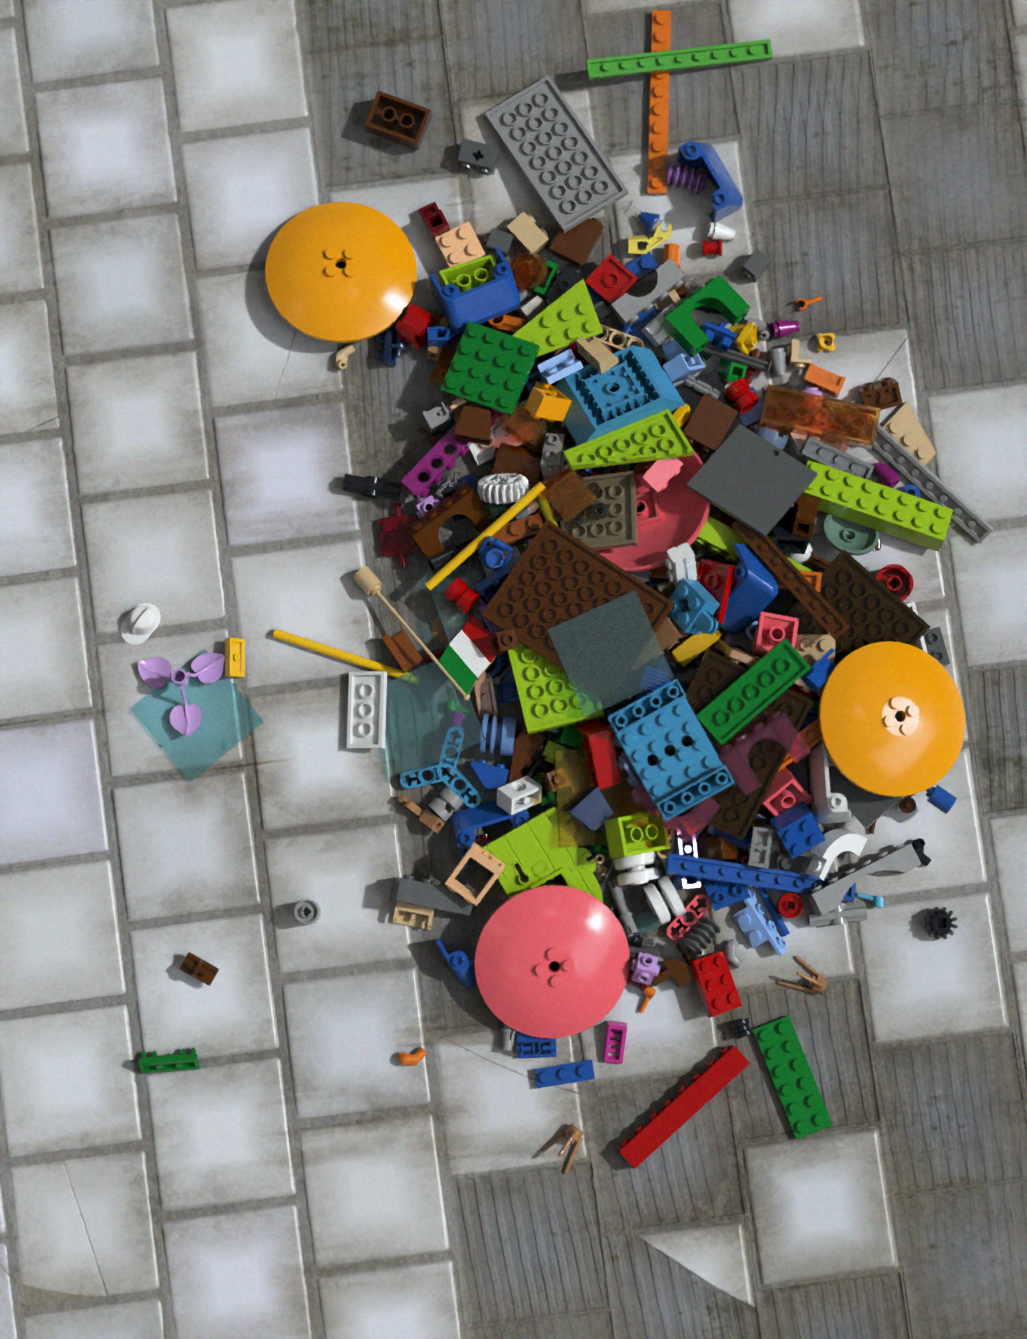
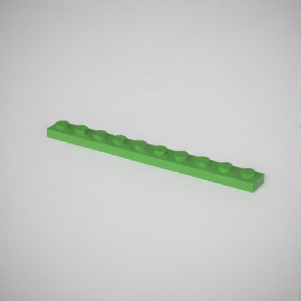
[585,39,773,80]

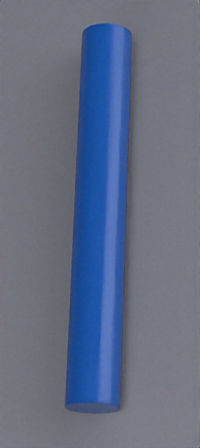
[755,887,790,937]

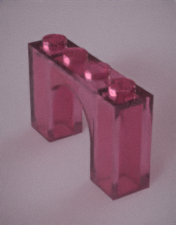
[718,711,811,796]
[630,759,721,843]

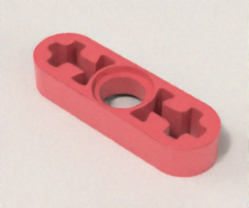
[666,894,710,940]

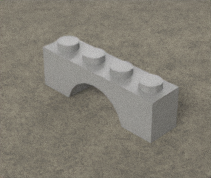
[611,258,685,326]

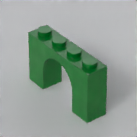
[662,275,751,358]

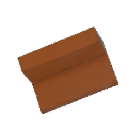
[382,630,424,673]

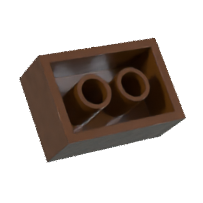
[365,91,432,150]

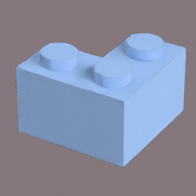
[662,339,706,382]

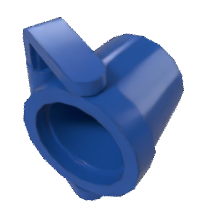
[477,536,513,570]

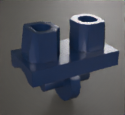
[375,329,407,367]

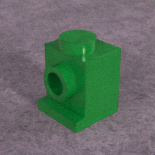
[717,359,748,382]

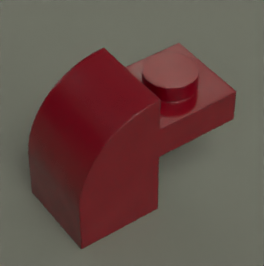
[418,202,450,240]

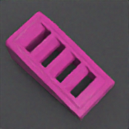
[603,1021,627,1064]

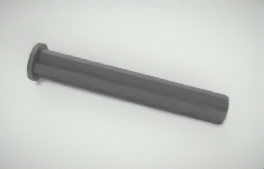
[702,343,772,375]

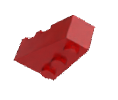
[575,719,622,790]

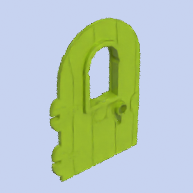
[482,806,603,902]

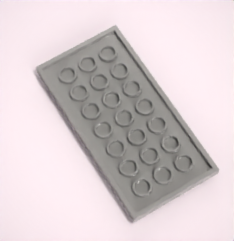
[485,75,629,233]

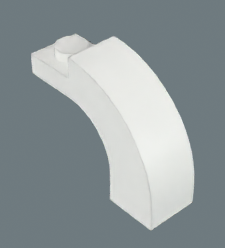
[806,829,867,880]

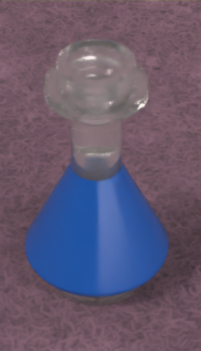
[621,200,663,234]

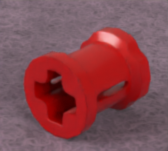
[702,239,722,257]

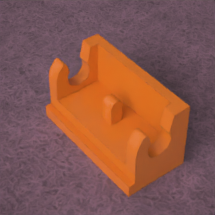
[802,363,846,397]

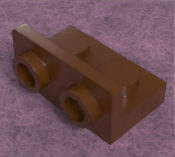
[858,377,903,414]

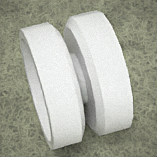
[613,851,660,886]
[642,875,686,925]

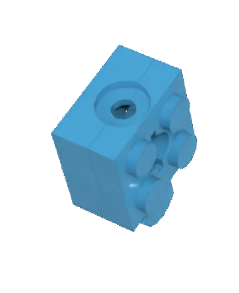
[668,578,720,635]

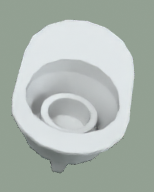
[120,603,161,645]

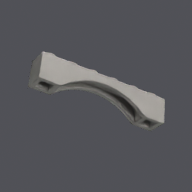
[807,843,921,917]

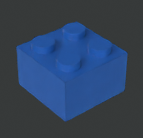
[770,801,826,859]

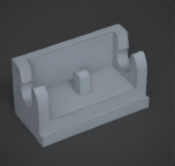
[748,827,773,868]

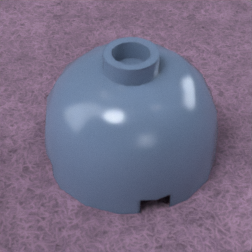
[751,424,789,450]

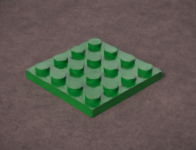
[440,321,540,417]

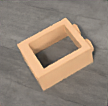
[445,842,505,906]

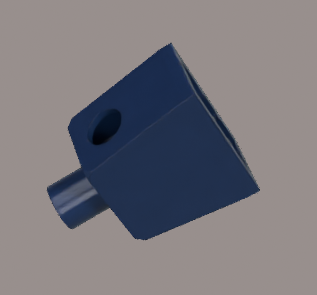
[565,787,613,835]

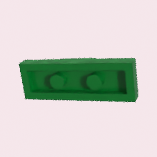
[139,1047,200,1074]

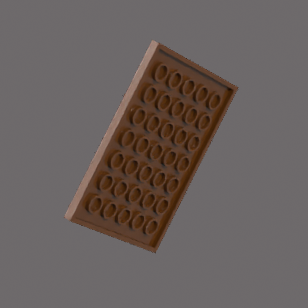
[481,519,675,701]

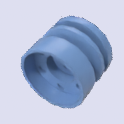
[478,713,517,756]

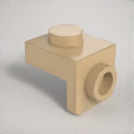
[786,339,810,369]

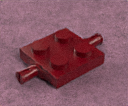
[379,503,421,568]

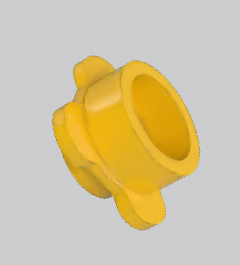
[816,333,836,352]

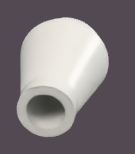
[706,221,736,241]

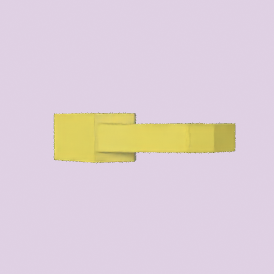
[628,223,672,254]

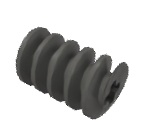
[679,917,721,960]

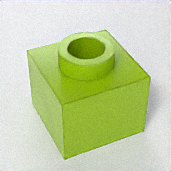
[542,740,566,765]

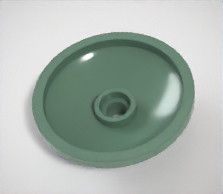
[823,514,880,556]

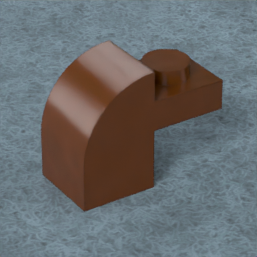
[652,959,695,988]

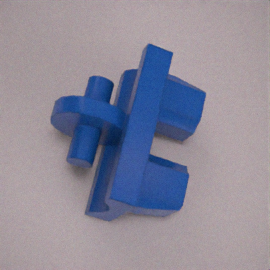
[702,321,737,353]

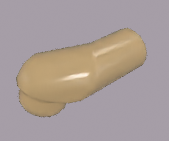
[335,343,356,370]

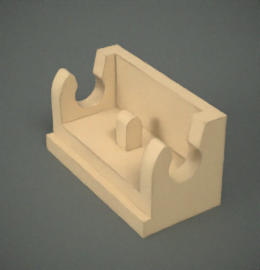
[393,901,435,930]

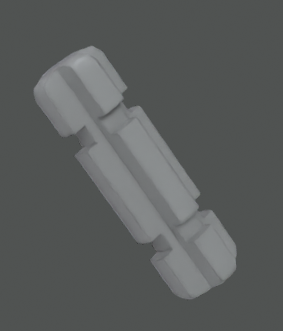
[684,375,721,400]

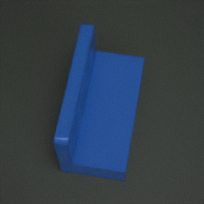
[801,648,835,692]

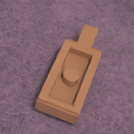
[473,671,498,718]

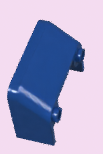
[429,247,520,332]
[718,543,778,635]
[451,800,531,870]
[436,901,504,987]

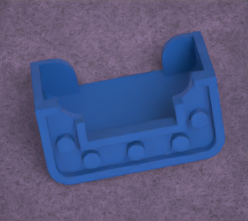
[676,141,743,223]

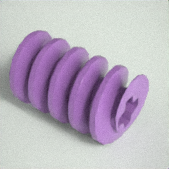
[666,160,708,195]

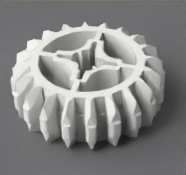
[477,473,529,504]

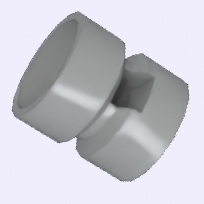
[428,785,464,822]
[294,899,321,925]

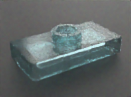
[620,909,660,941]

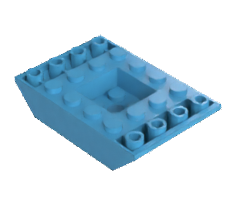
[555,345,685,446]

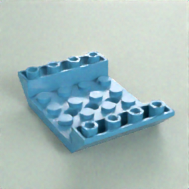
[608,679,735,821]

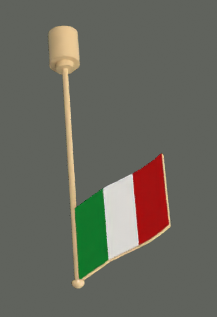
[353,566,496,701]

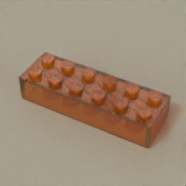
[758,384,881,450]

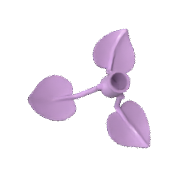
[138,653,225,736]

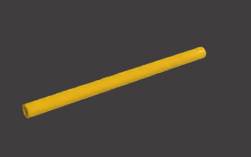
[424,481,546,591]
[273,629,421,685]

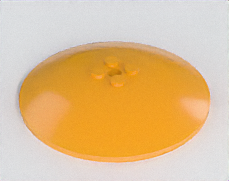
[265,202,417,343]
[818,641,965,797]

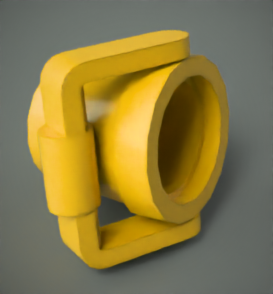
[730,322,758,356]

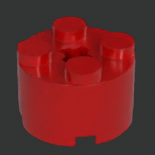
[395,304,437,349]
[875,564,914,602]

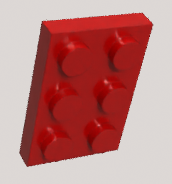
[697,559,735,624]
[689,951,742,1018]

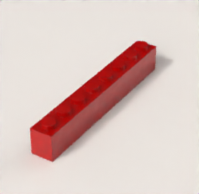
[618,1045,750,1169]

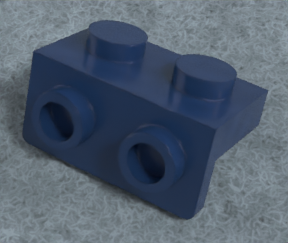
[474,564,512,604]

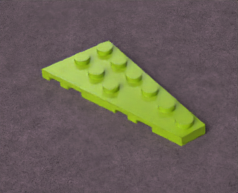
[512,279,603,358]
[563,409,694,470]

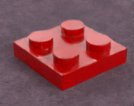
[585,254,638,306]

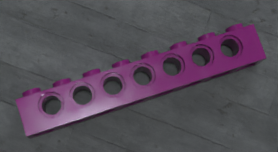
[400,396,521,501]

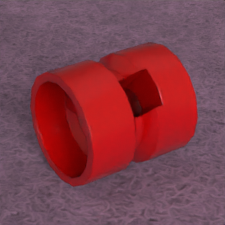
[724,378,760,414]
[443,577,480,614]
[776,893,804,919]

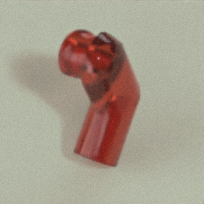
[744,367,763,384]

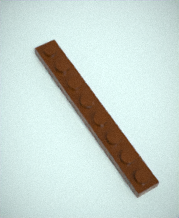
[731,520,850,641]

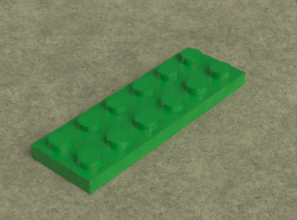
[696,638,811,745]
[753,1015,832,1140]

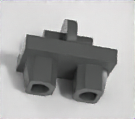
[628,932,661,962]

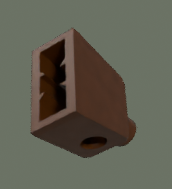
[453,403,491,446]

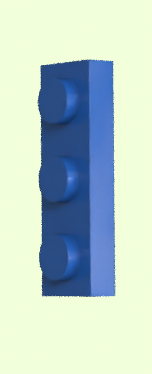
[534,1059,595,1088]

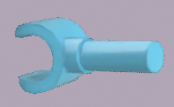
[857,893,884,907]

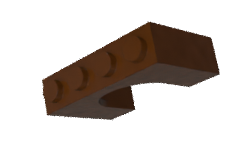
[406,483,495,560]
[735,494,820,539]

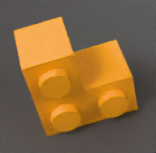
[524,381,572,422]

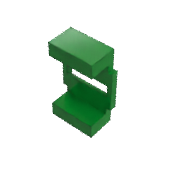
[534,260,559,300]

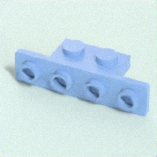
[733,886,788,956]

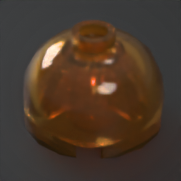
[510,252,548,290]

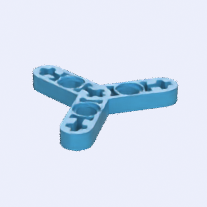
[400,725,482,808]

